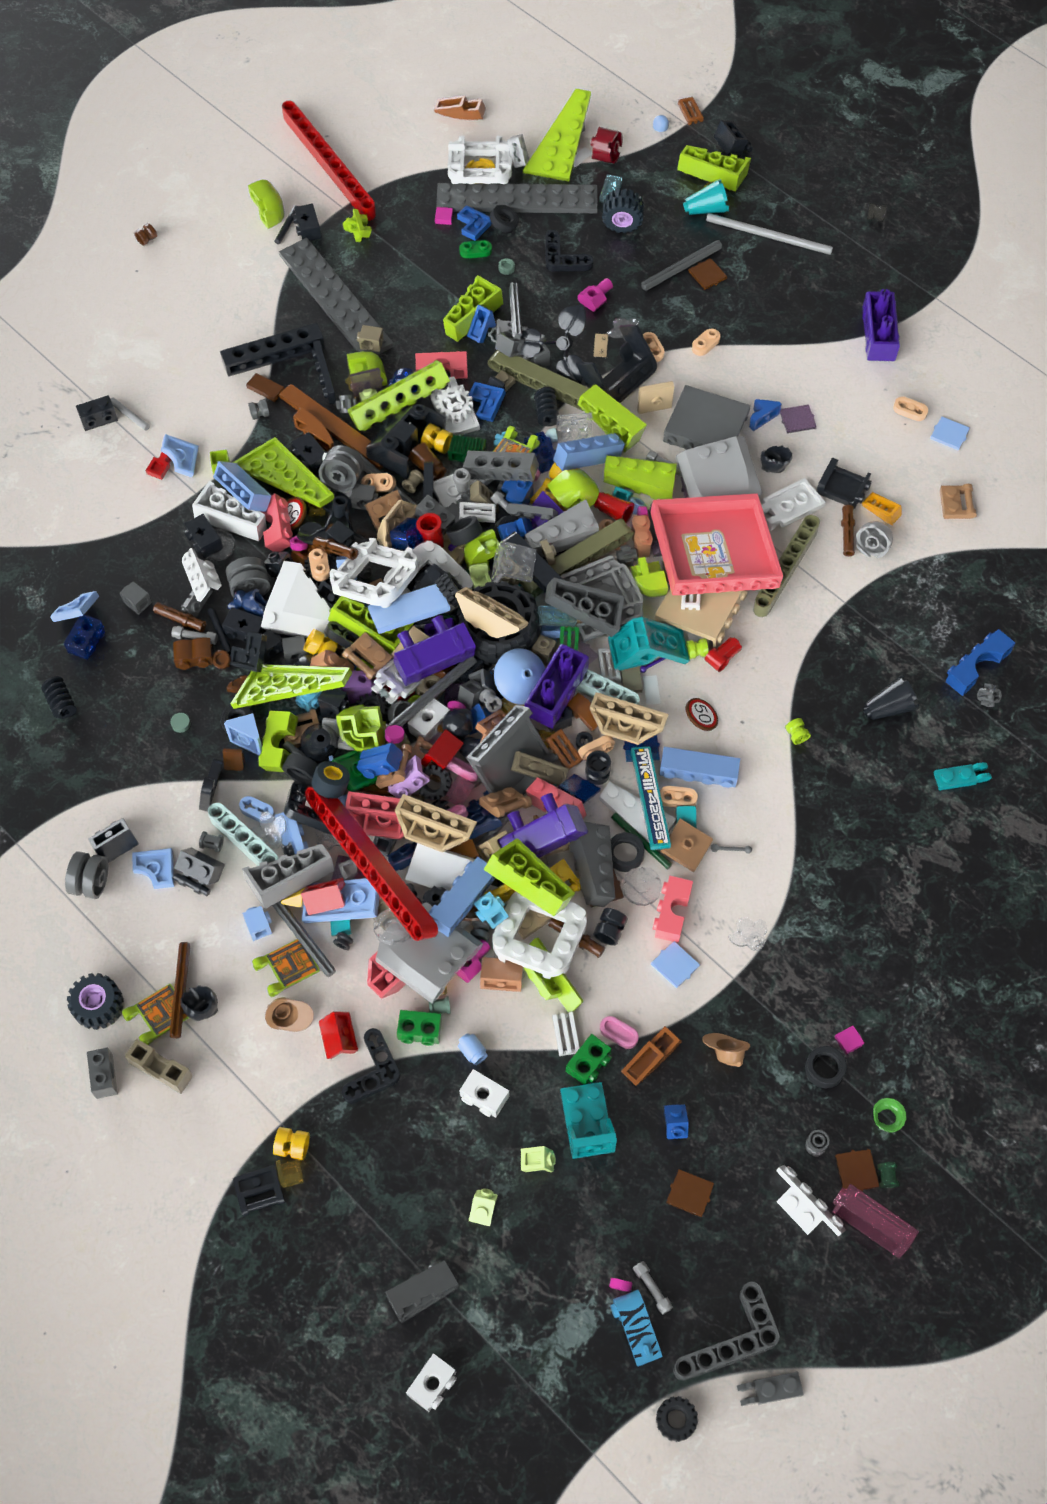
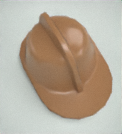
[265,997,314,1032]
[702,1033,750,1067]

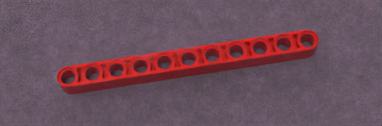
[282,101,376,221]
[305,787,438,941]

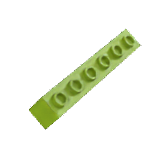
[347,360,450,431]

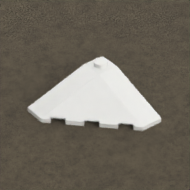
[261,561,331,638]

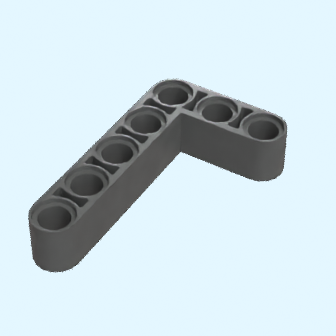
[673,1282,780,1381]

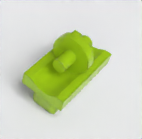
[343,209,371,242]

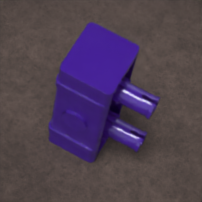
[862,289,900,361]
[394,615,476,686]
[524,644,589,729]
[498,793,588,858]

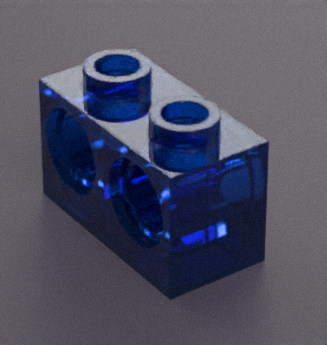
[524,431,556,474]
[390,518,424,551]
[64,615,105,660]

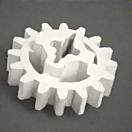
[435,386,473,423]

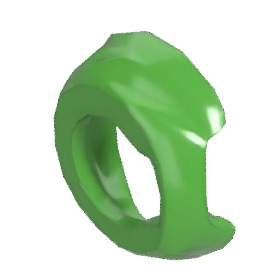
[874,1098,906,1133]

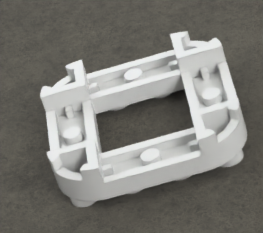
[448,136,512,184]
[329,538,419,608]
[383,541,473,629]
[492,891,587,979]

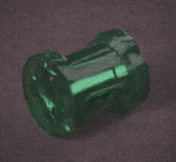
[877,1162,900,1188]

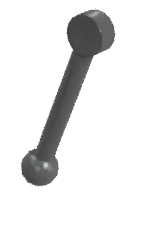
[711,844,752,854]

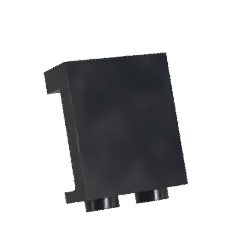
[817,457,872,509]

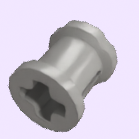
[479,688,502,712]

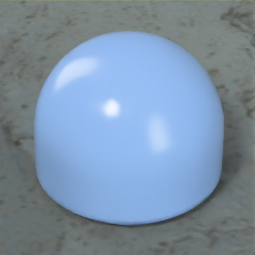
[653,115,669,132]
[629,497,646,514]

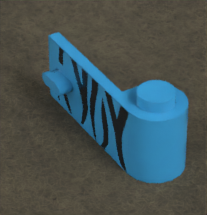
[610,1290,663,1366]

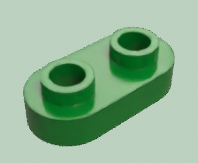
[459,240,492,258]

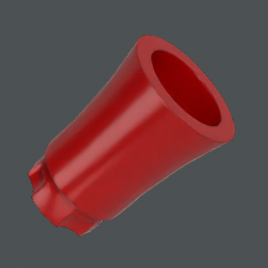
[593,492,635,523]
[416,513,444,548]

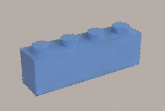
[553,433,625,471]
[213,461,272,512]
[659,747,740,788]
[429,857,496,937]

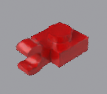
[145,452,172,480]

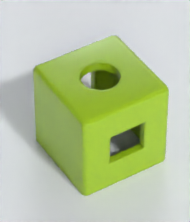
[210,450,230,475]

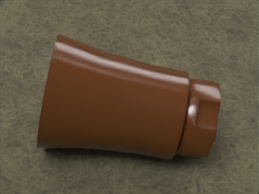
[408,442,447,481]

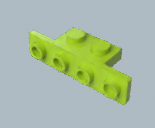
[523,938,583,1013]

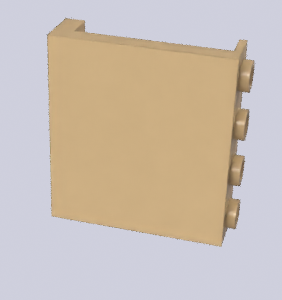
[655,588,748,648]

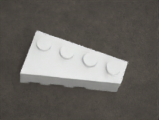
[192,481,267,541]

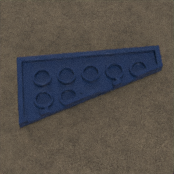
[387,790,502,871]

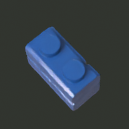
[357,743,403,779]

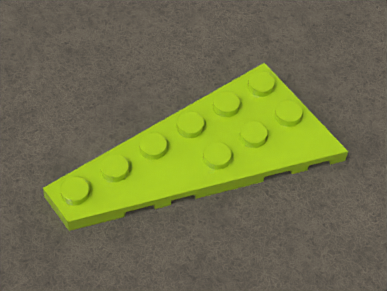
[523,89,591,182]
[232,437,335,508]
[230,664,352,709]

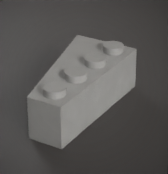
[525,500,599,557]
[242,844,335,909]

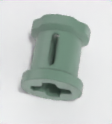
[428,996,451,1014]

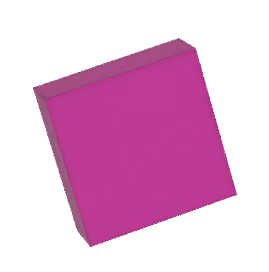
[435,207,453,225]
[835,1026,864,1055]

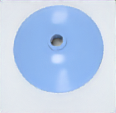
[494,648,546,705]

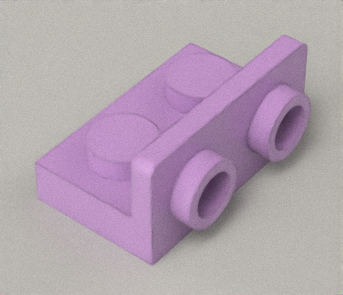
[388,755,430,799]

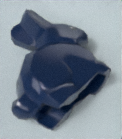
[227,589,268,618]

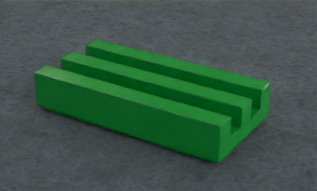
[560,627,579,651]

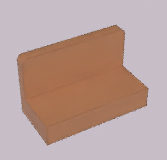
[480,957,523,992]

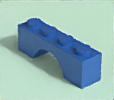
[946,629,1015,696]

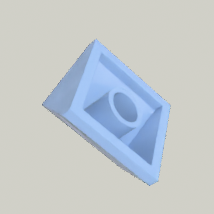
[224,714,262,755]

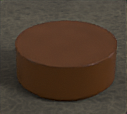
[212,650,230,669]

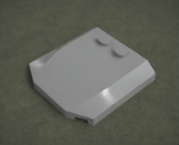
[676,436,762,498]
[561,555,643,643]
[375,902,483,1004]

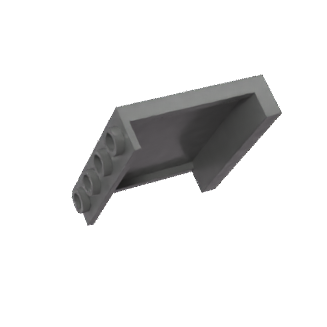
[663,385,751,450]
[466,704,559,795]

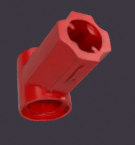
[704,637,742,672]

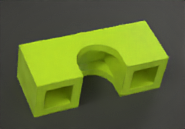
[259,711,298,772]

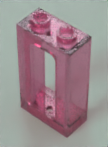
[832,1184,919,1259]

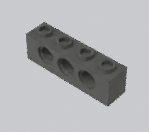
[463,451,539,482]

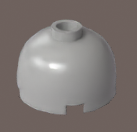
[856,521,893,558]

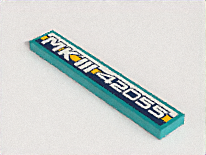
[631,746,671,850]

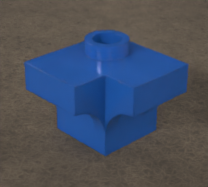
[501,480,534,505]

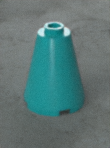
[683,179,729,215]

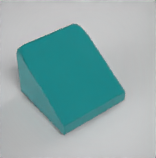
[612,486,633,501]
[675,806,697,828]
[330,920,352,937]

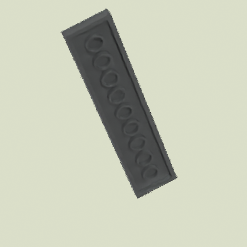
[437,183,597,213]
[279,238,393,355]

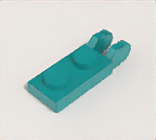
[934,762,992,790]

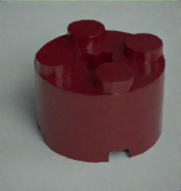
[591,127,623,164]

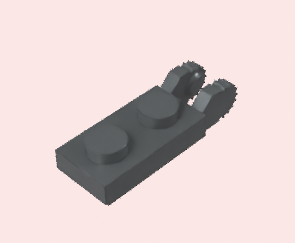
[506,503,558,521]
[737,1372,804,1406]

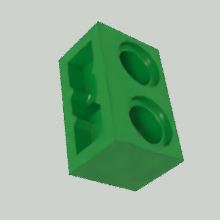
[397,1010,442,1046]
[566,1033,612,1085]

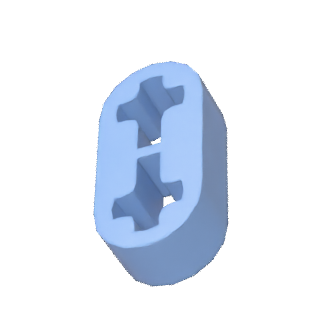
[239,796,275,824]

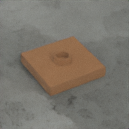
[660,818,713,872]

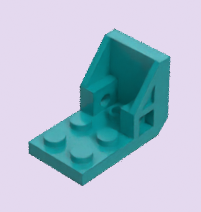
[608,617,690,671]
[560,1082,617,1159]

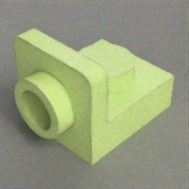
[521,1146,556,1172]

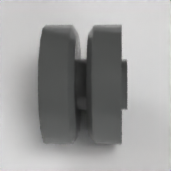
[319,445,363,492]
[226,557,270,598]
[65,851,109,899]

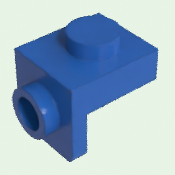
[664,1104,688,1139]

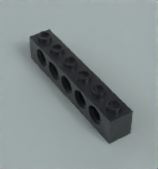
[220,323,325,377]

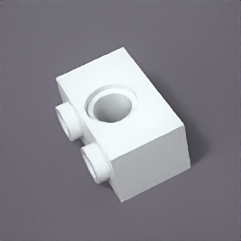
[408,699,450,742]
[460,1069,509,1117]
[406,1353,457,1412]

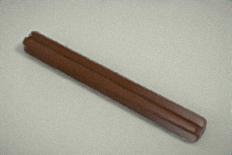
[169,942,190,1039]

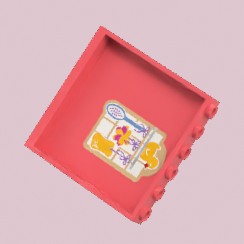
[650,493,783,595]

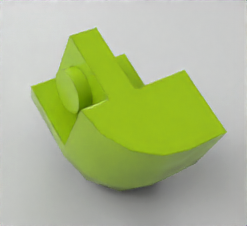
[248,180,284,229]
[347,351,387,388]
[548,468,599,509]
[464,529,504,571]
[631,557,668,597]
[336,705,386,752]

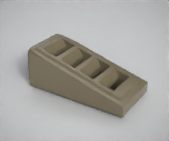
[470,480,499,513]

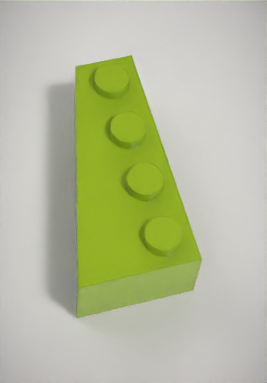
[677,145,751,191]
[443,275,503,342]
[578,384,647,453]
[603,455,677,500]
[328,596,414,655]
[484,838,575,916]

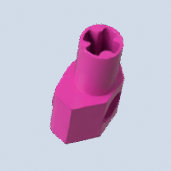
[577,278,613,312]
[457,939,490,983]

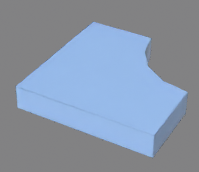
[161,434,199,477]
[51,591,99,622]
[132,848,174,889]

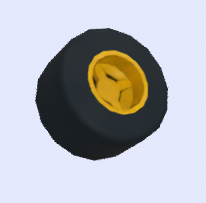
[312,761,350,799]

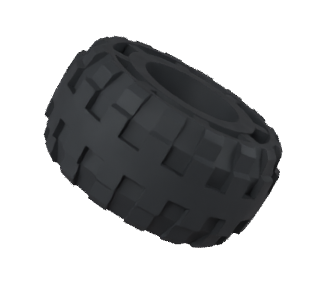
[456,581,542,666]

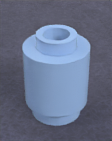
[458,1033,488,1065]

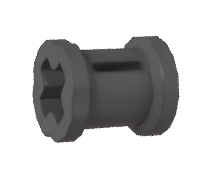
[199,831,224,852]

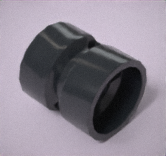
[585,751,611,785]
[593,908,628,946]

